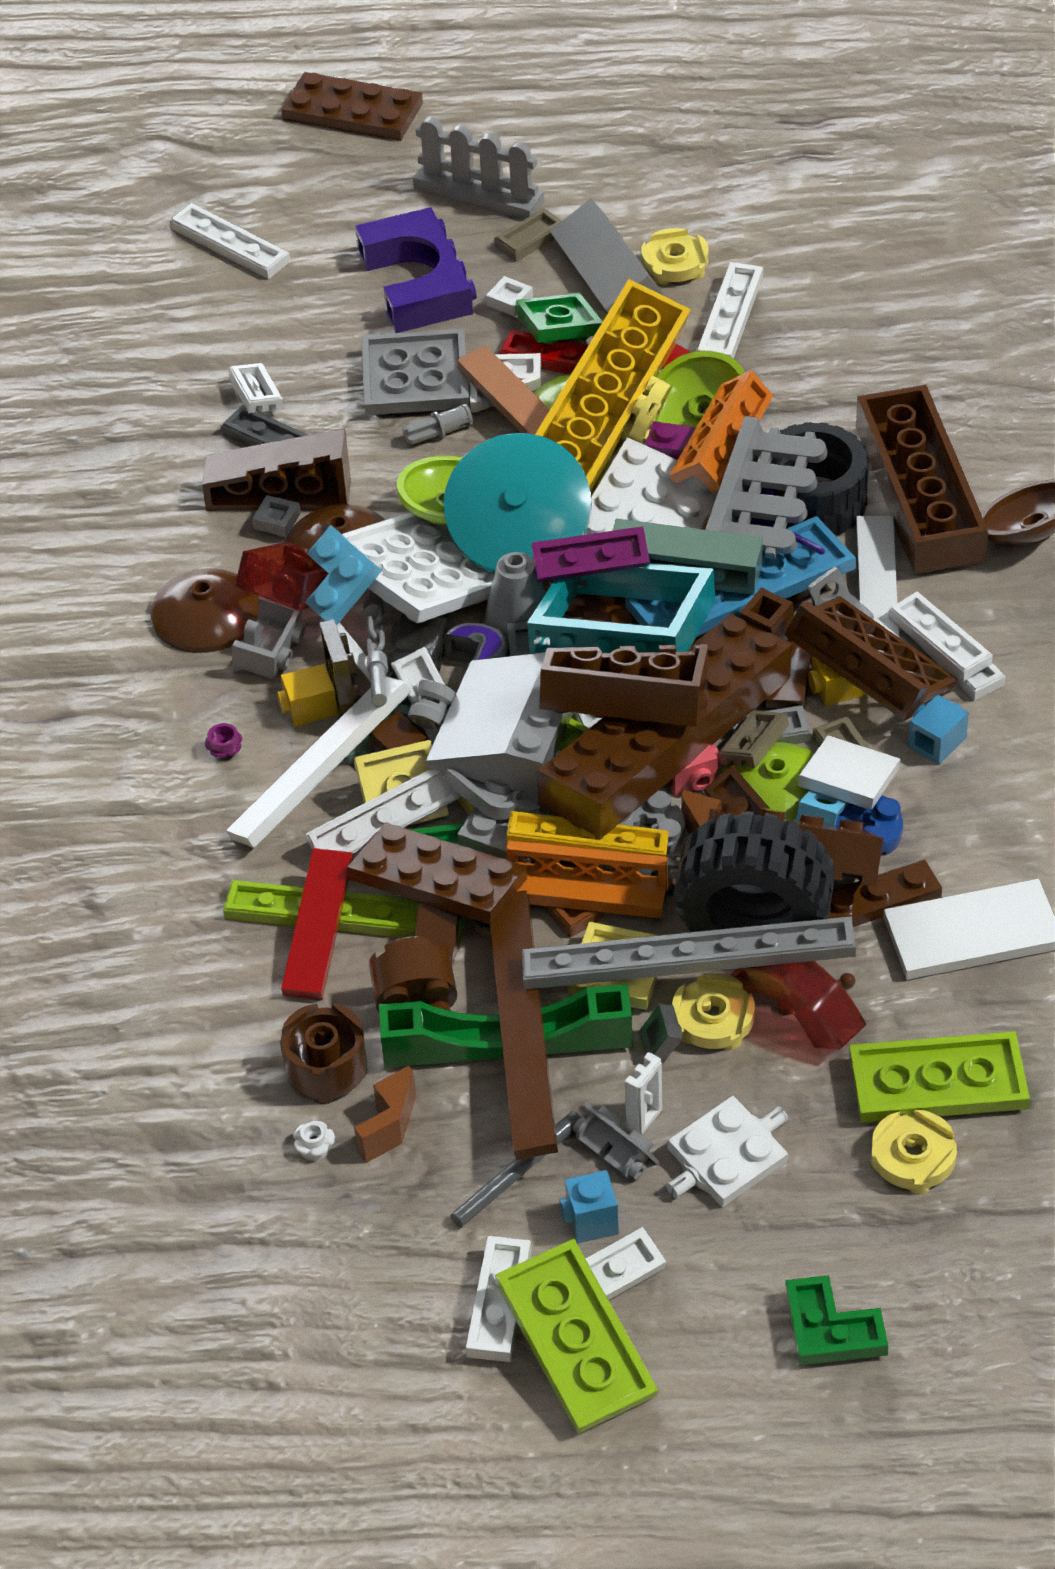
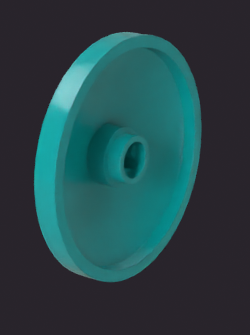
[444,433,592,574]

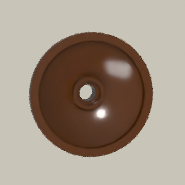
[981,479,1055,545]
[286,504,385,584]
[150,568,259,653]

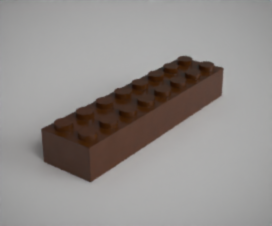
[538,613,792,840]

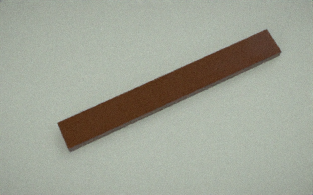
[490,890,558,1160]

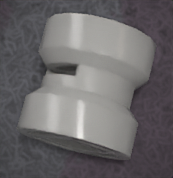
[407,680,456,731]

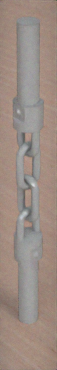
[363,589,388,707]

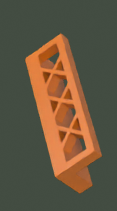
[669,370,773,493]
[506,840,668,919]

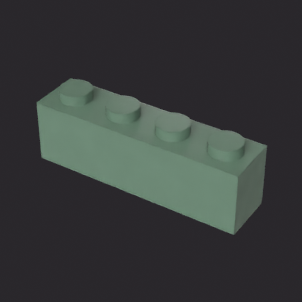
[612,518,763,595]

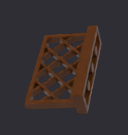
[785,596,958,721]

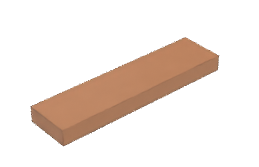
[457,345,550,435]

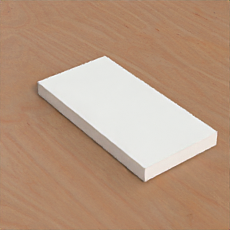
[883,879,1055,980]

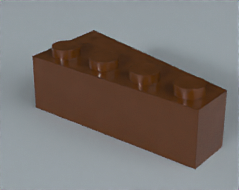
[202,428,351,510]
[539,644,708,727]
[708,803,883,886]

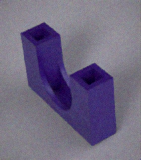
[355,207,477,333]

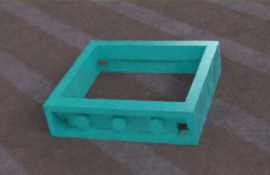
[527,563,715,654]

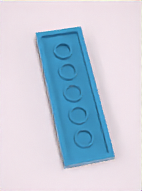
[625,516,856,637]

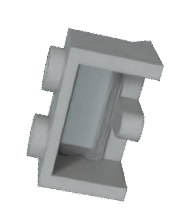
[232,594,306,679]

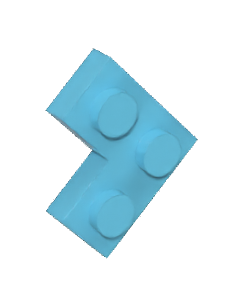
[305,525,383,626]

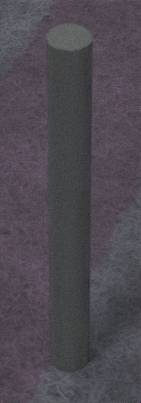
[451,1111,581,1228]

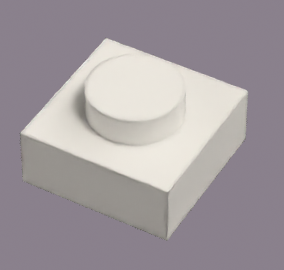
[486,276,533,317]

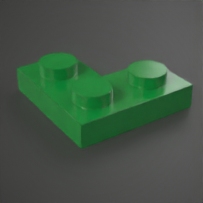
[785,1275,889,1365]

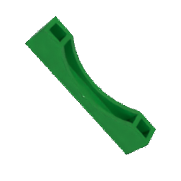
[379,984,633,1068]

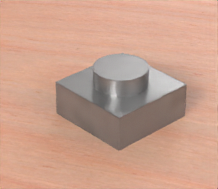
[252,495,301,537]
[640,1003,682,1063]

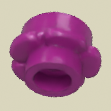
[205,723,242,758]

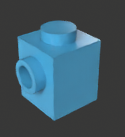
[908,694,969,764]
[559,1170,619,1244]

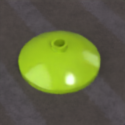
[655,350,746,427]
[396,456,463,526]
[720,742,832,820]

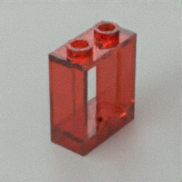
[235,541,329,611]

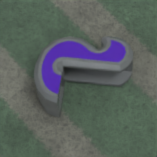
[444,623,509,663]

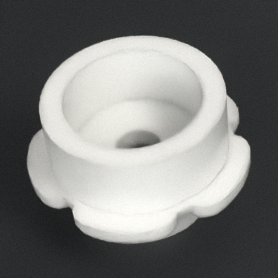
[293,1121,335,1161]

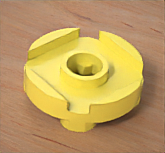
[641,228,709,285]
[621,376,671,445]
[672,973,755,1050]
[871,1110,957,1194]

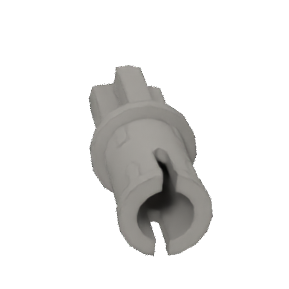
[402,404,473,445]

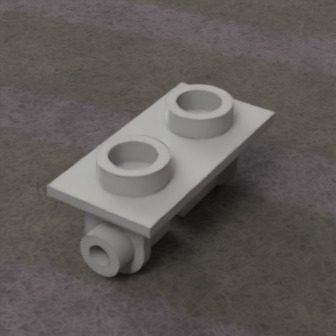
[573,1102,660,1180]

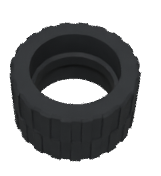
[761,422,869,535]

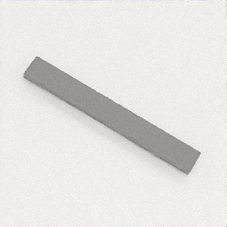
[522,916,856,989]

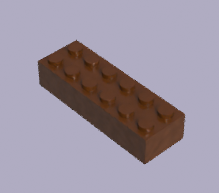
[856,385,988,574]

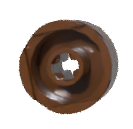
[369,936,457,1013]
[281,1003,368,1104]

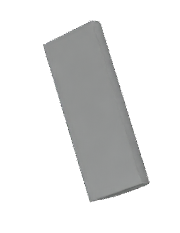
[550,198,663,312]

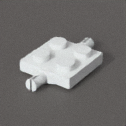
[666,1096,789,1208]

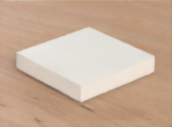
[798,736,900,810]

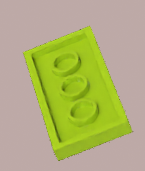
[849,1031,1030,1123]
[495,1238,659,1435]

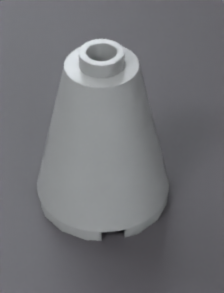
[482,552,546,637]

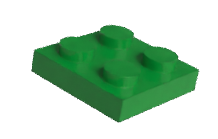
[515,293,603,344]

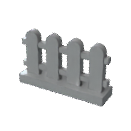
[413,116,545,219]
[705,416,827,559]

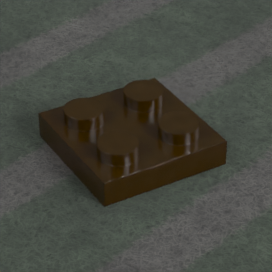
[319,620,361,718]

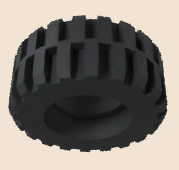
[673,812,835,932]

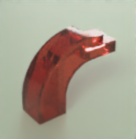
[730,961,867,1050]

